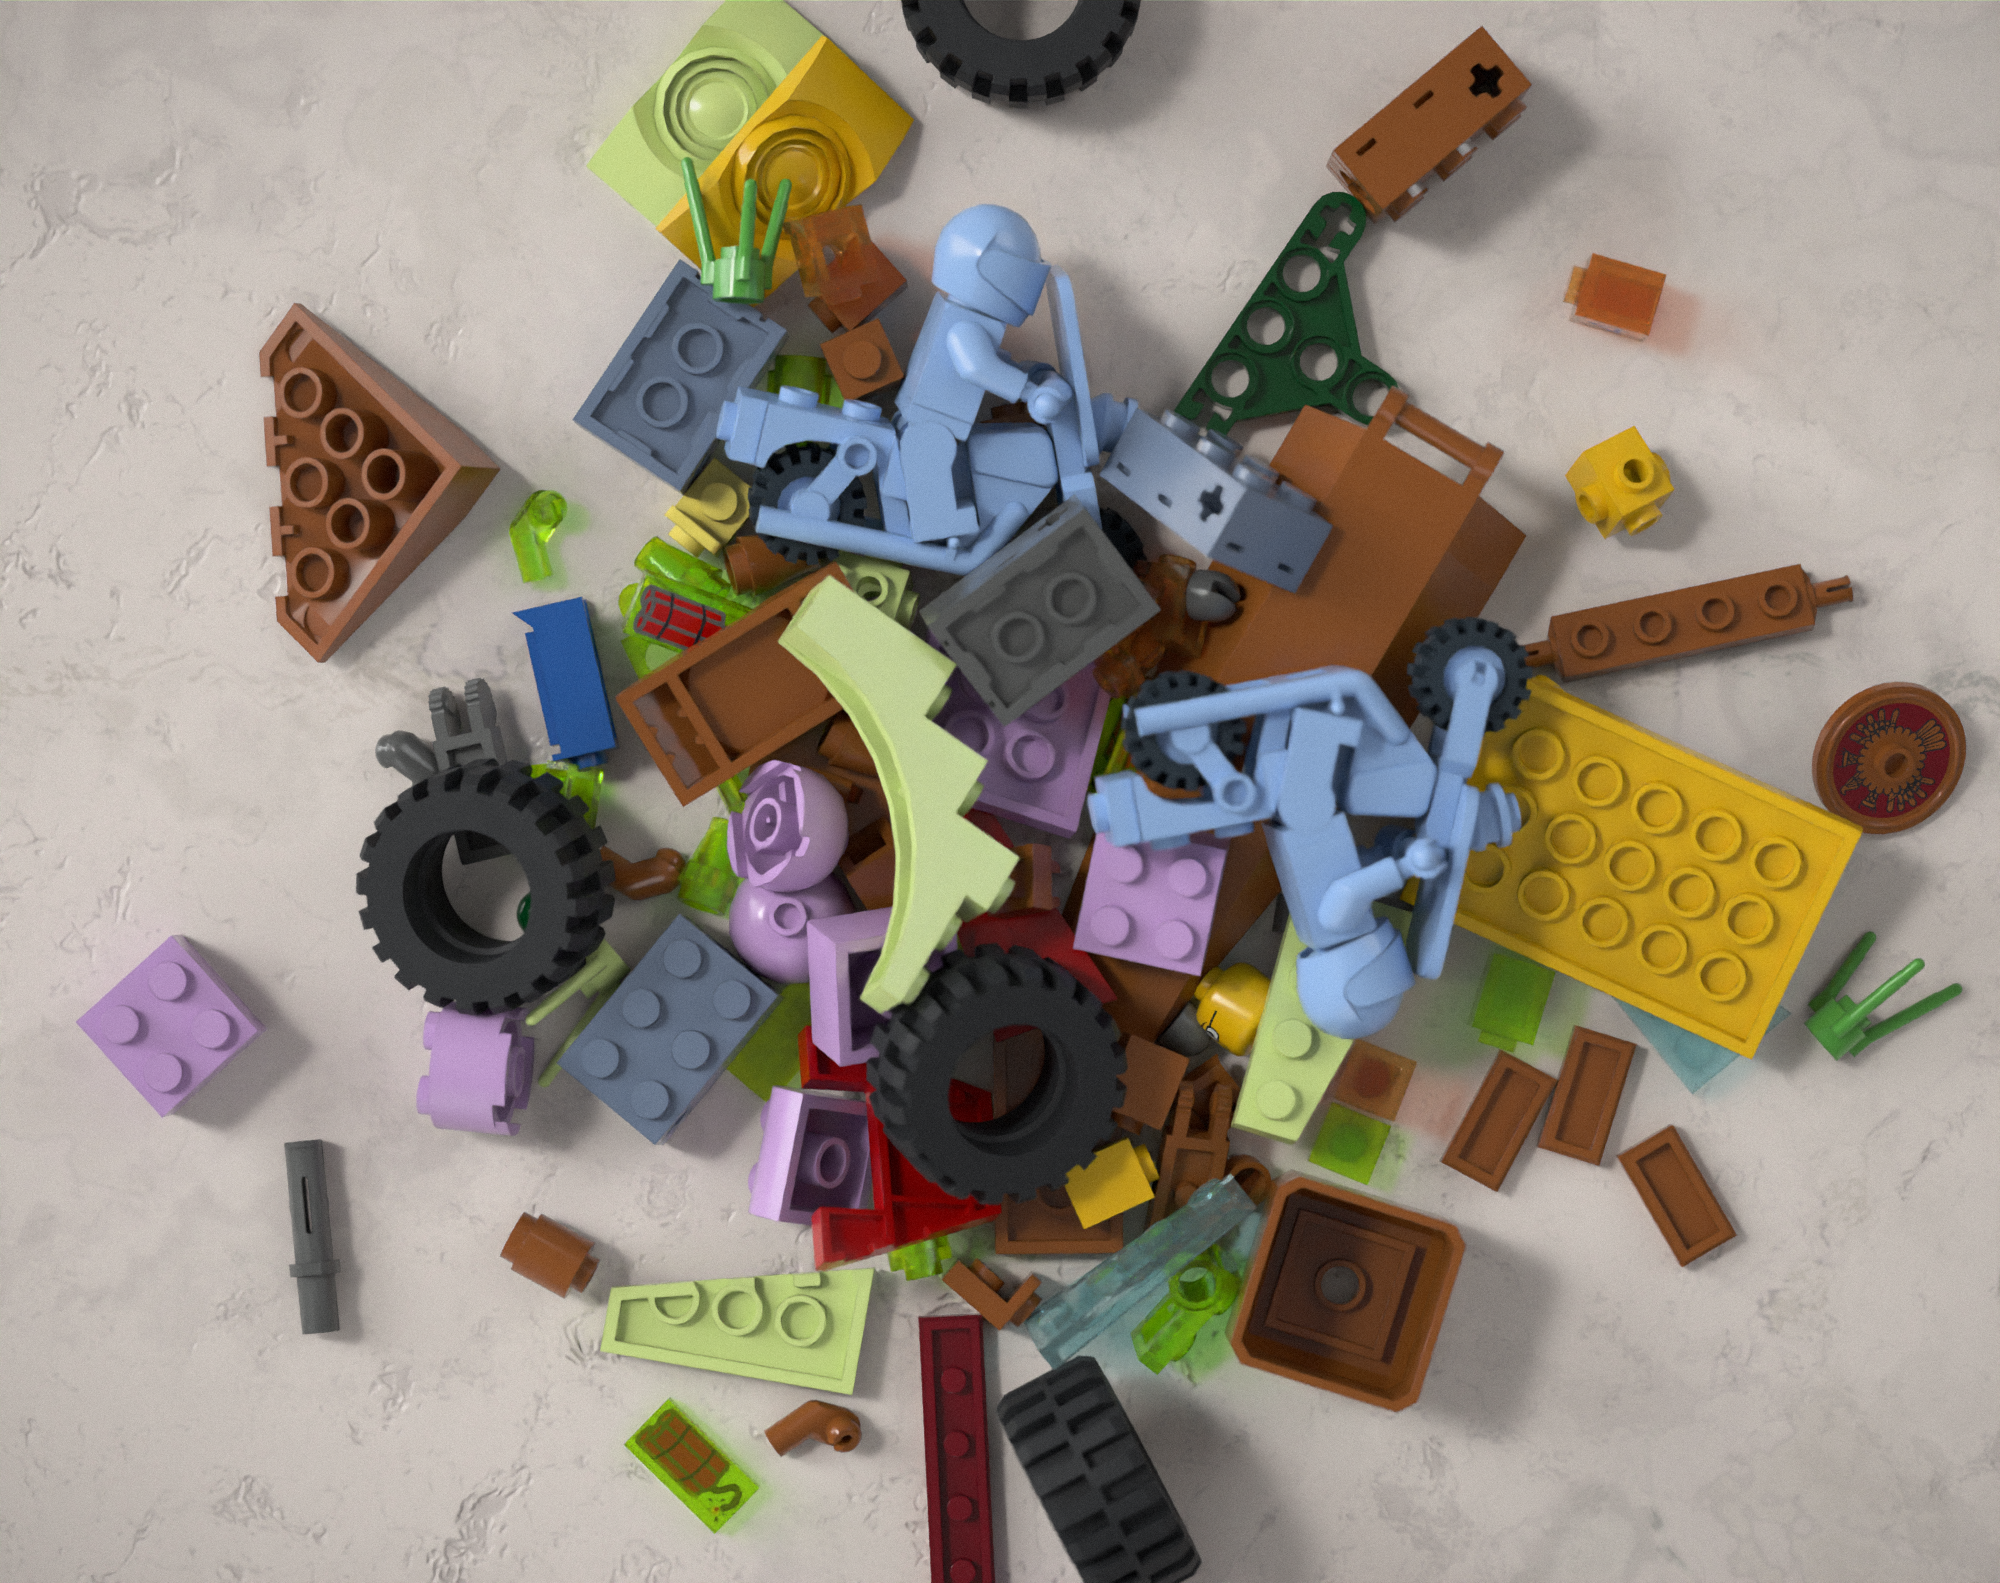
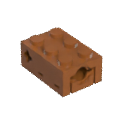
[1326,26,1532,224]

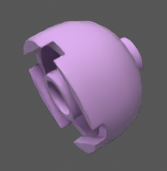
[727,760,849,892]
[729,872,855,984]

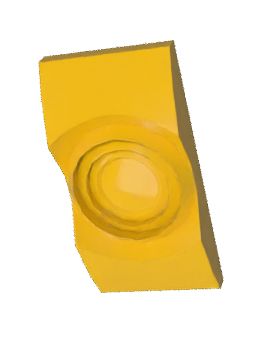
[655,35,914,308]

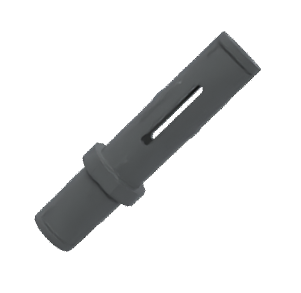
[284,1139,341,1334]

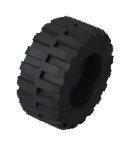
[901,0,1141,108]
[356,758,616,1015]
[866,943,1128,1205]
[996,1355,1202,1583]

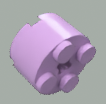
[417,1001,534,1136]

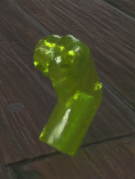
[509,490,568,584]

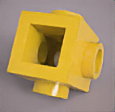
[1565,425,1675,539]

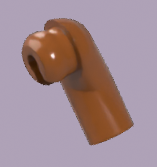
[600,845,686,901]
[764,1400,862,1457]

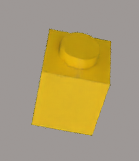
[1064,1136,1160,1229]

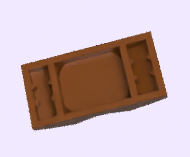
[615,561,855,807]

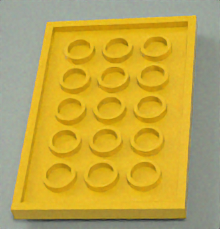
[1400,677,1862,1060]

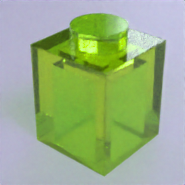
[1467,952,1556,1053]

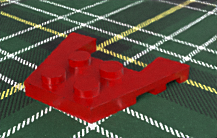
[798,1025,1002,1271]

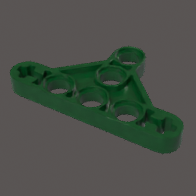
[1173,192,1399,435]

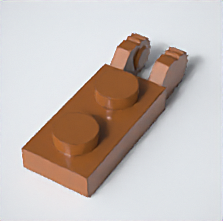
[1141,1080,1233,1258]

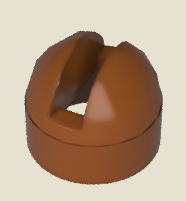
[1220,1153,1271,1209]

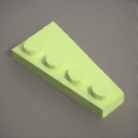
[1231,901,1412,1145]
[600,1267,875,1395]

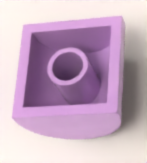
[748,1085,872,1225]

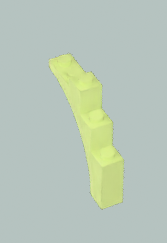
[778,575,1020,1013]

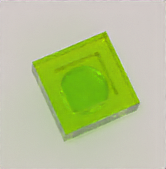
[1307,1101,1392,1185]

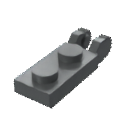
[428,678,512,865]

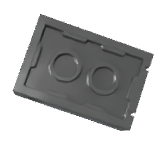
[919,494,1161,727]

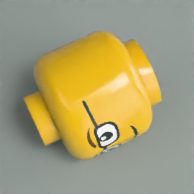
[1194,962,1271,1057]

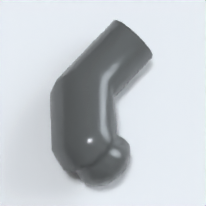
[375,730,439,786]

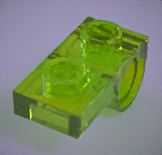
[1130,1235,1243,1375]

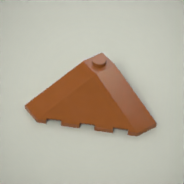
[259,303,501,663]

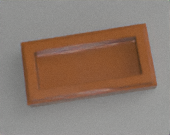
[1536,1025,1637,1166]
[1440,1049,1557,1192]
[1616,1124,1737,1267]

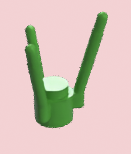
[681,157,792,304]
[1804,931,1962,1061]

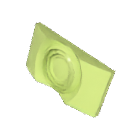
[586,0,848,227]

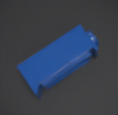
[512,597,620,772]

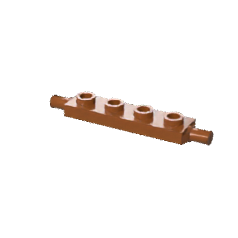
[1523,564,1853,683]

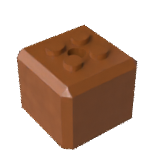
[1224,1169,1466,1413]

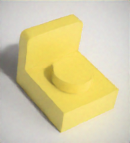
[664,458,752,558]

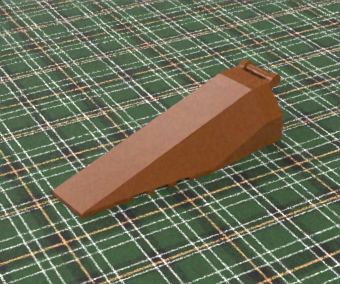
[1061,385,1527,1043]

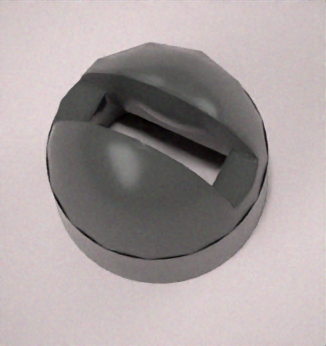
[1186,569,1241,623]
[1157,1001,1212,1057]

